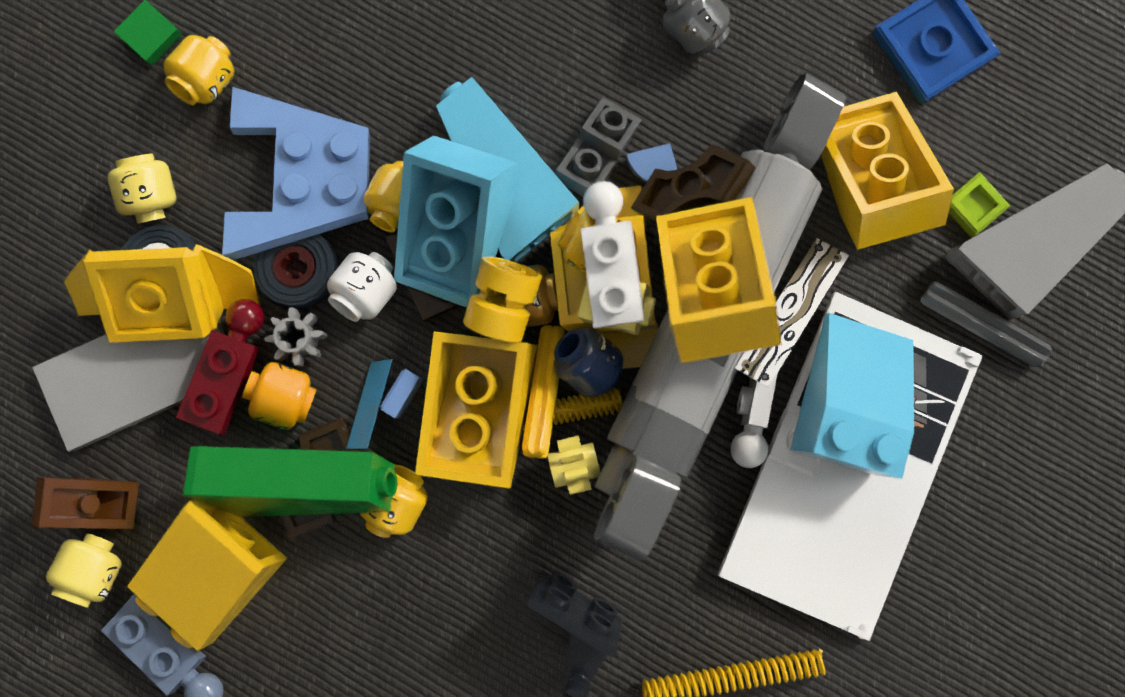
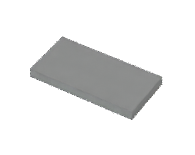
[32,321,226,452]

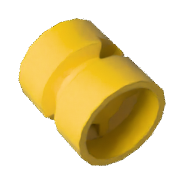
[463,256,542,342]

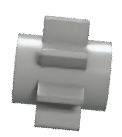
[265,307,327,367]

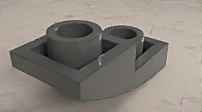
[555,97,642,197]

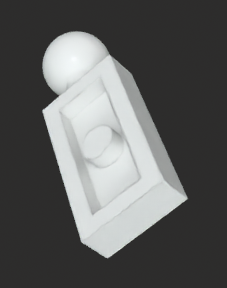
[581,181,645,328]
[731,373,778,468]

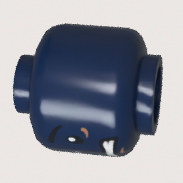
[554,328,624,397]

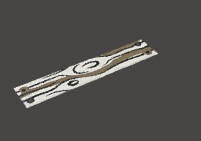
[735,238,849,388]

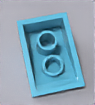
[394,136,518,307]
[790,313,914,479]

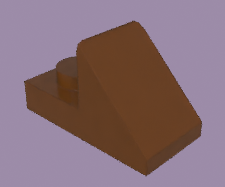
[31,476,139,529]

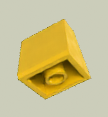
[127,500,287,651]

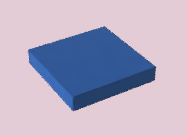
[872,0,1000,105]

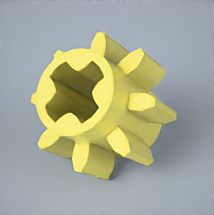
[548,435,600,495]

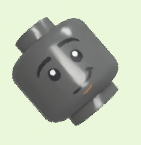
[663,0,731,54]

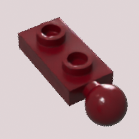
[176,299,264,435]

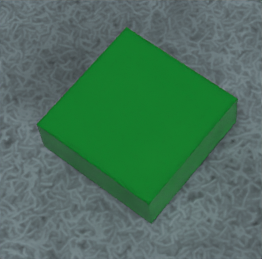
[114,0,182,66]

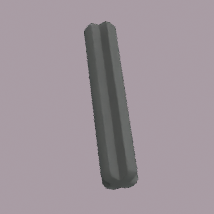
[920,281,1052,367]

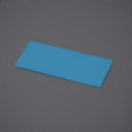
[346,359,393,449]

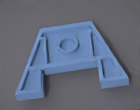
[222,87,370,260]

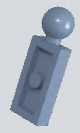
[101,594,224,697]

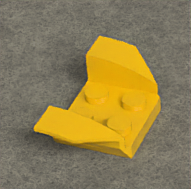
[550,185,658,369]
[64,244,261,343]

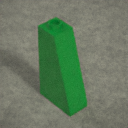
[183,446,397,517]

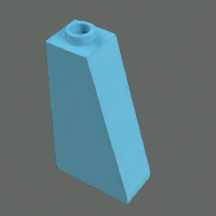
[436,77,579,263]

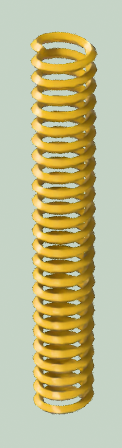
[642,649,826,697]

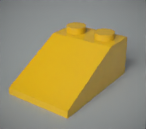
[821,92,954,250]
[656,197,782,363]
[415,331,537,488]

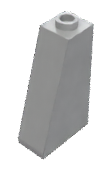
[943,163,1125,320]

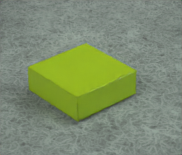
[949,172,1010,238]

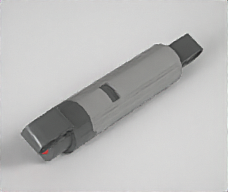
[594,72,846,561]

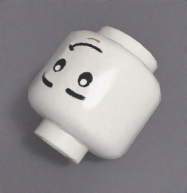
[327,252,397,322]

